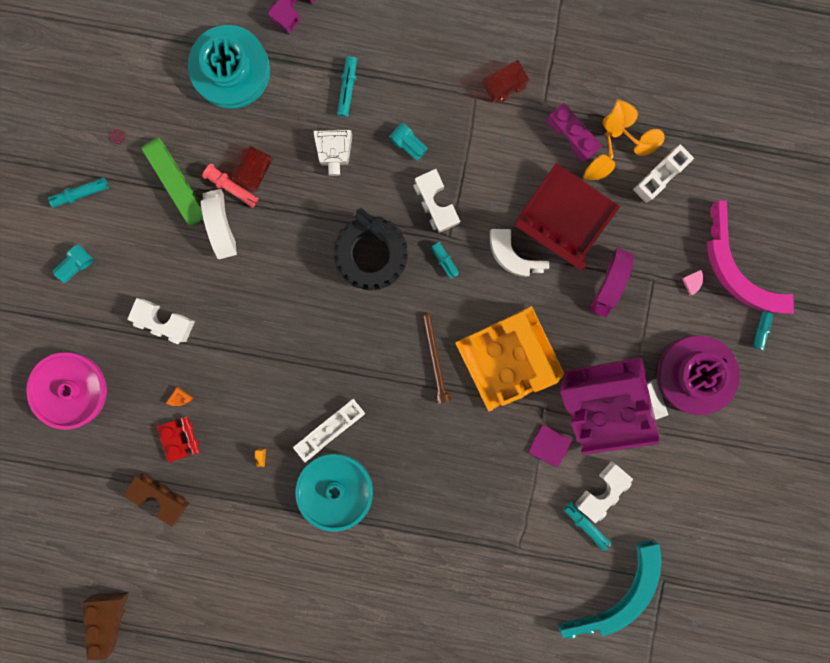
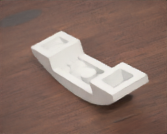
[293,399,365,462]

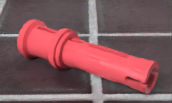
[202,163,259,208]

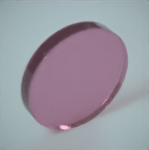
[110,129,125,144]

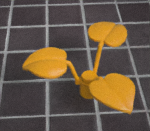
[582,100,665,180]

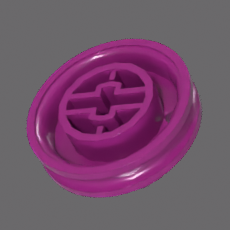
[656,336,740,415]

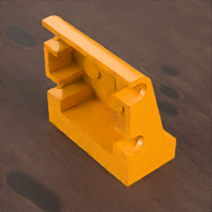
[456,306,564,411]

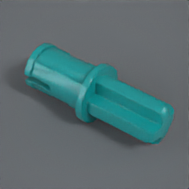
[430,242,459,279]
[752,312,774,350]

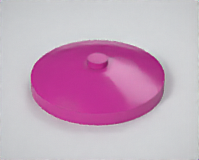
[27,352,107,430]

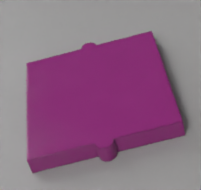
[528,425,572,468]

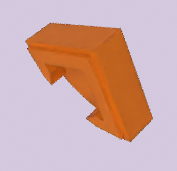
[166,387,194,406]

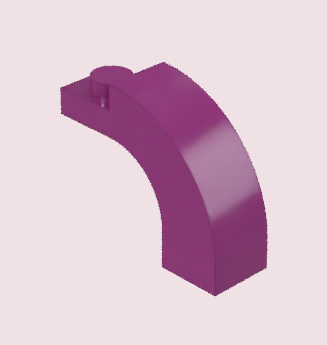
[589,247,635,318]

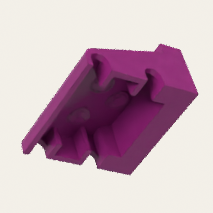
[560,357,660,455]

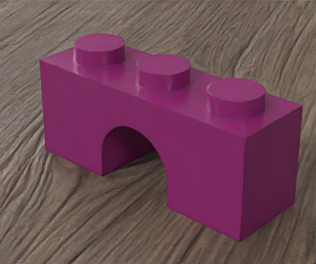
[268,0,316,34]
[546,103,602,163]

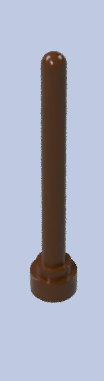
[423,312,451,403]

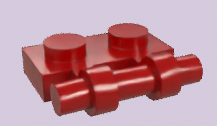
[156,416,200,463]

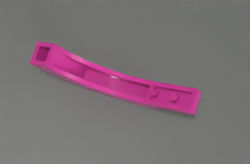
[706,200,794,314]

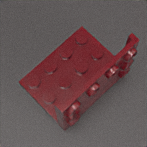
[515,163,621,271]

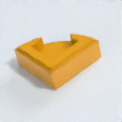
[255,448,266,467]

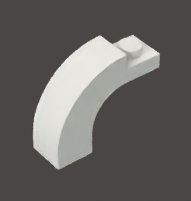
[201,189,237,259]
[490,229,549,277]

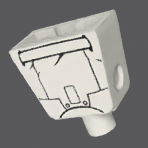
[314,130,352,176]

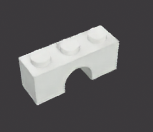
[633,145,694,203]
[413,169,460,233]
[127,298,195,344]
[575,461,633,523]

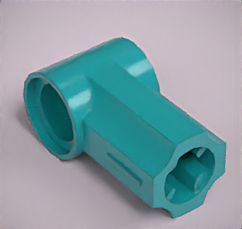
[389,122,428,161]
[53,244,94,283]

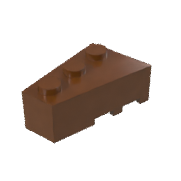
[82,592,129,661]

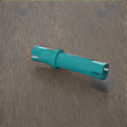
[337,56,358,117]
[48,177,109,208]
[563,502,611,551]

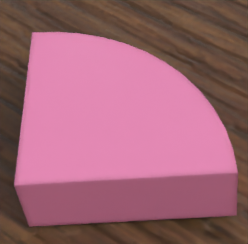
[682,270,703,295]

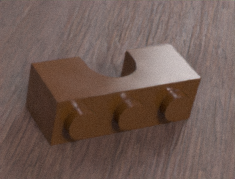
[123,473,189,527]

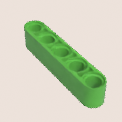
[141,137,204,227]

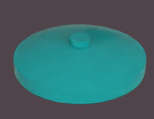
[295,453,373,532]

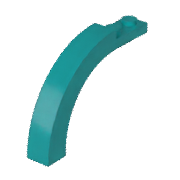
[558,539,661,639]

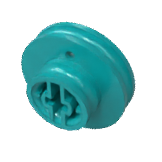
[188,25,270,109]

